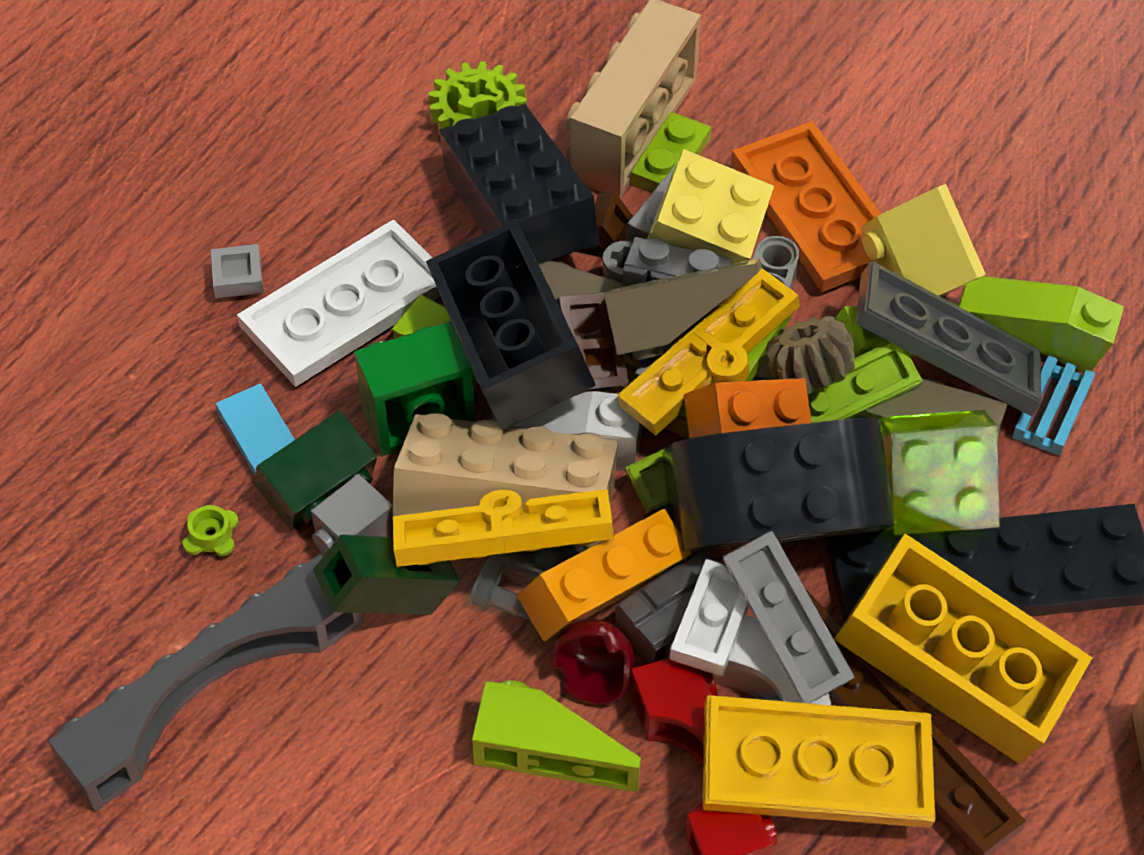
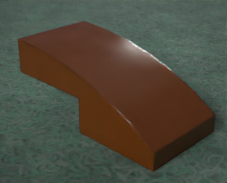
[556,292,629,391]

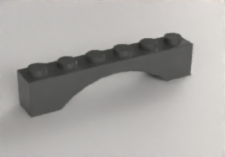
[48,553,363,812]

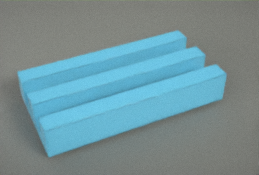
[1012,355,1096,456]

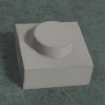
[211,244,264,298]

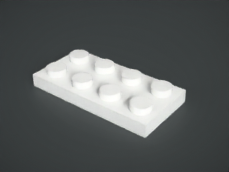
[237,219,440,387]

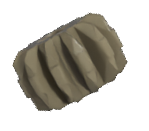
[767,316,855,394]

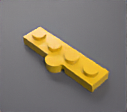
[617,268,800,436]
[393,489,614,567]

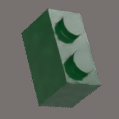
[254,410,378,530]

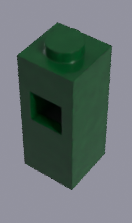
[313,534,460,615]

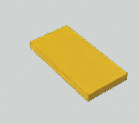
[703,695,935,828]

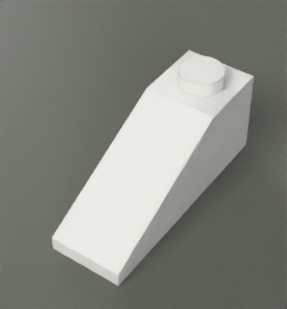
[491,391,642,472]

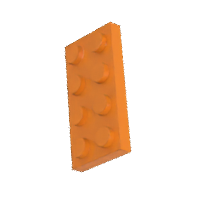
[731,121,881,292]

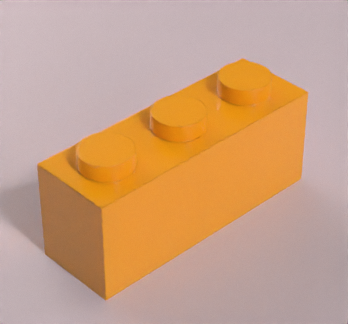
[516,509,692,642]

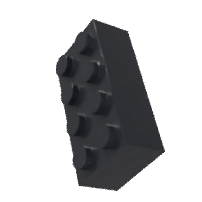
[439,104,599,263]
[426,219,596,430]

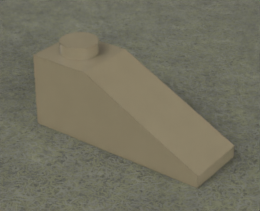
[604,258,762,360]

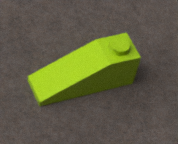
[958,276,1124,373]
[472,680,641,793]

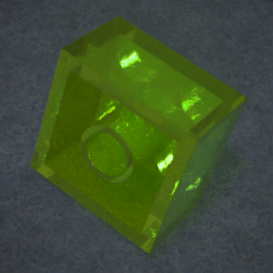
[881,410,999,535]

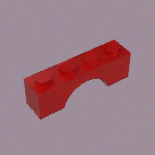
[630,658,778,855]

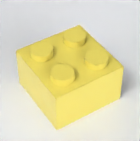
[647,149,774,264]

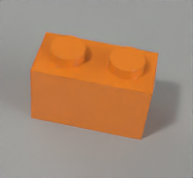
[684,378,812,438]

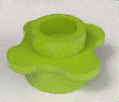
[183,505,239,556]

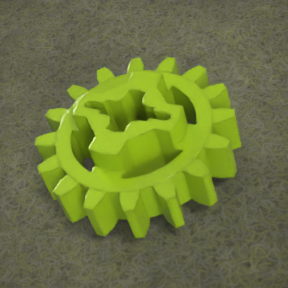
[428,61,527,134]

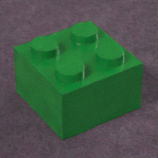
[354,321,476,456]

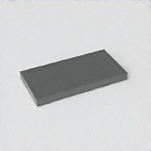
[855,261,1042,416]

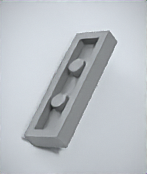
[723,531,855,703]

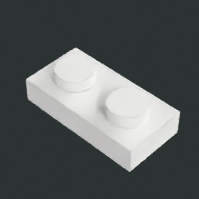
[670,559,749,677]

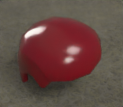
[552,619,635,705]

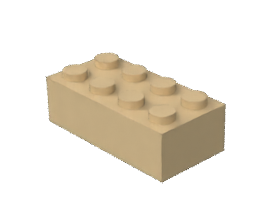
[566,0,701,199]
[393,414,618,547]

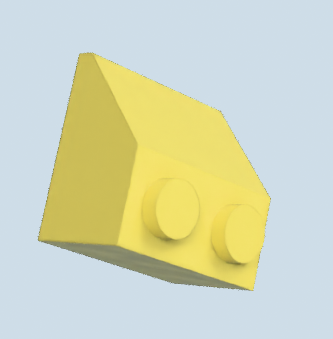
[860,184,986,297]

